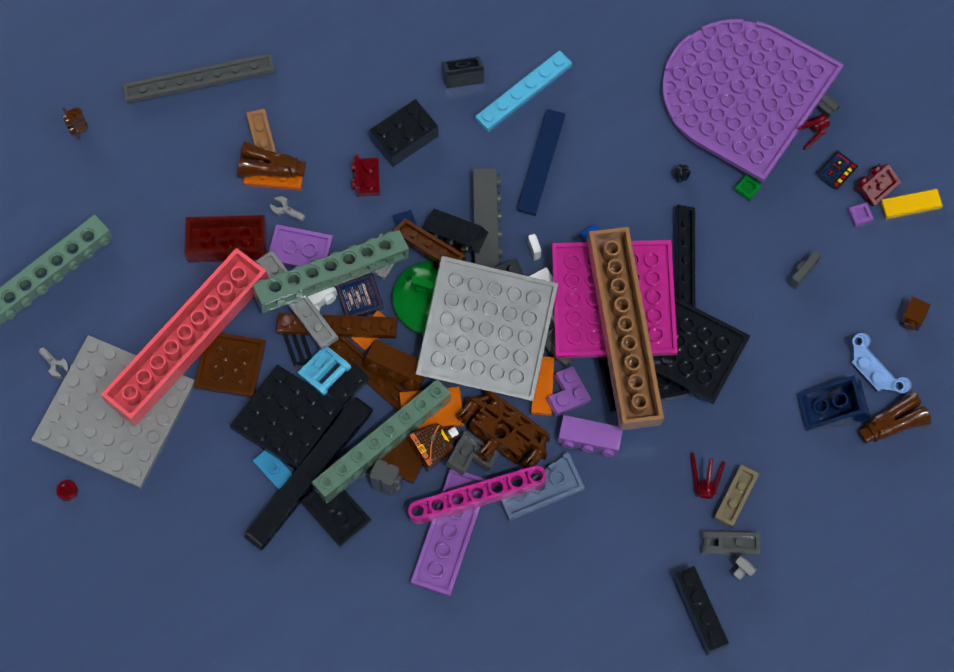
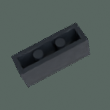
[424,208,489,253]

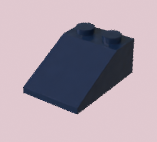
[797,375,871,432]

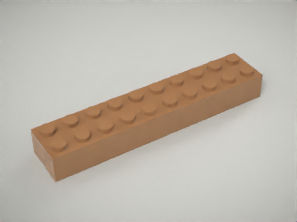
[586,227,664,431]

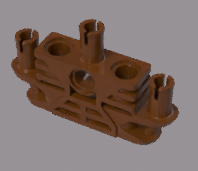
[456,391,550,469]

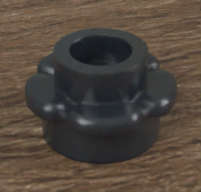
[674,164,691,183]

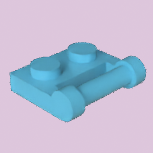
[297,347,352,396]

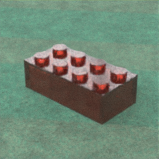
[185,215,267,262]

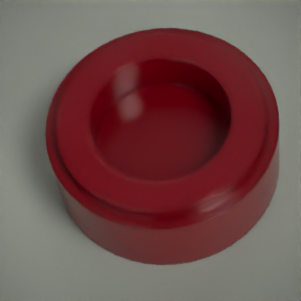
[56,480,78,502]

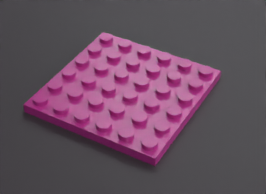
[552,240,678,358]

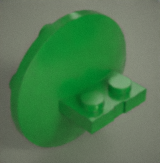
[393,261,438,335]

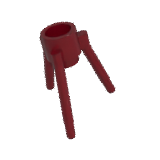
[798,114,830,150]
[690,452,725,499]

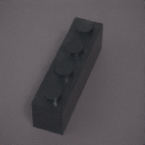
[673,566,729,656]

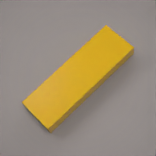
[880,189,943,219]

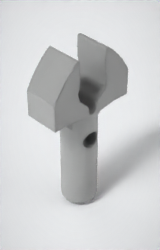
[270,196,305,221]
[39,347,69,379]

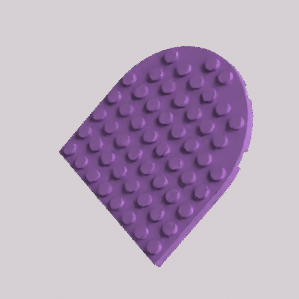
[663,19,844,183]

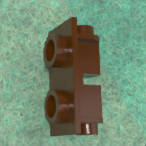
[62,107,88,140]

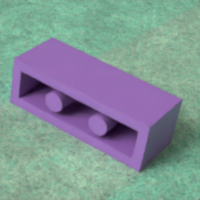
[558,415,623,457]

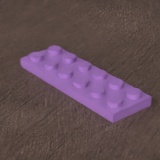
[411,468,488,597]

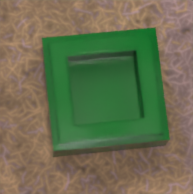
[734,175,762,201]

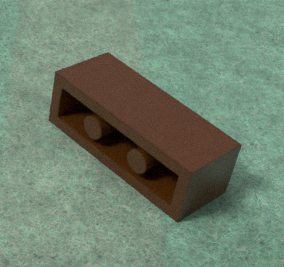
[364,339,426,391]

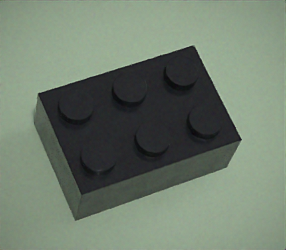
[369,99,439,167]

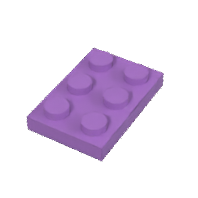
[269,224,333,268]

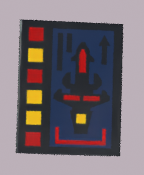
[816,150,859,190]

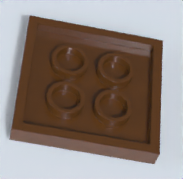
[194,333,266,398]

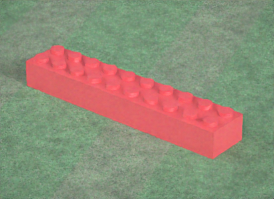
[101,248,269,426]

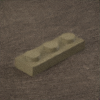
[714,464,759,528]

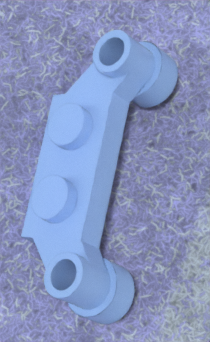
[852,333,912,393]

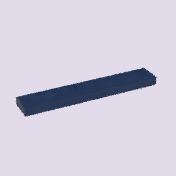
[517,109,566,216]

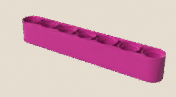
[408,466,546,524]

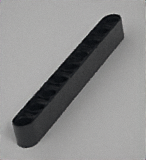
[244,397,373,550]

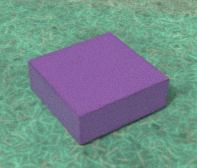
[848,203,874,227]

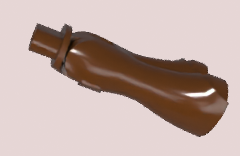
[238,141,306,178]
[858,391,931,444]

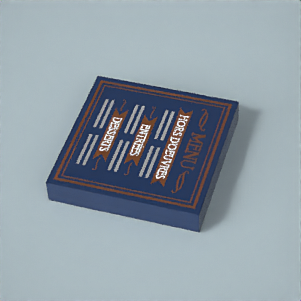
[335,273,385,316]

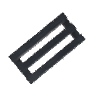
[283,334,312,368]

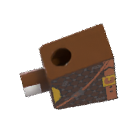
[408,423,460,472]

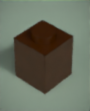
[899,296,931,331]

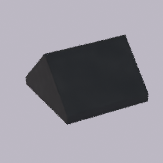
[442,56,484,89]

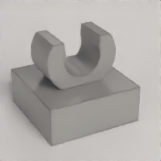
[733,556,758,580]

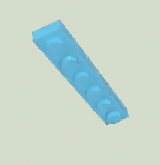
[475,50,572,132]

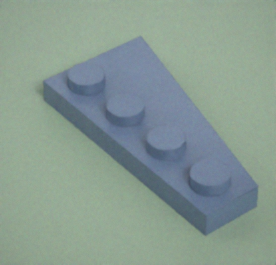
[501,452,585,521]

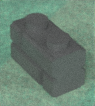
[370,459,403,497]

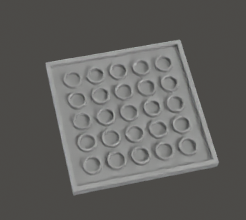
[415,256,558,401]
[31,335,195,489]

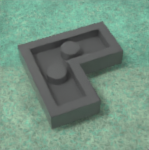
[445,431,499,475]

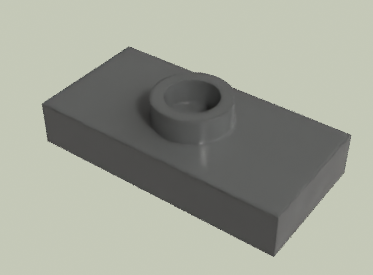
[789,250,821,289]

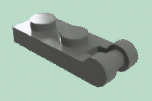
[701,531,761,555]

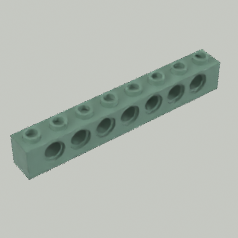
[0,214,113,327]
[253,230,409,314]
[312,379,451,504]

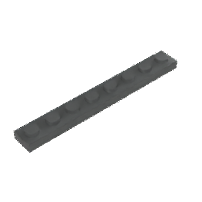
[122,53,275,104]

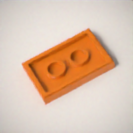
[399,387,464,431]

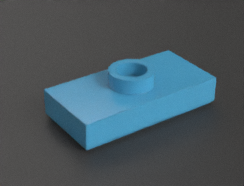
[253,450,293,491]

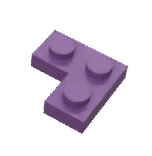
[546,366,592,417]

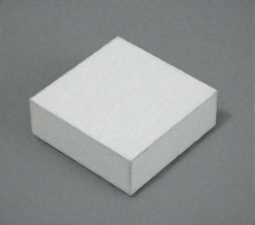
[528,234,541,260]

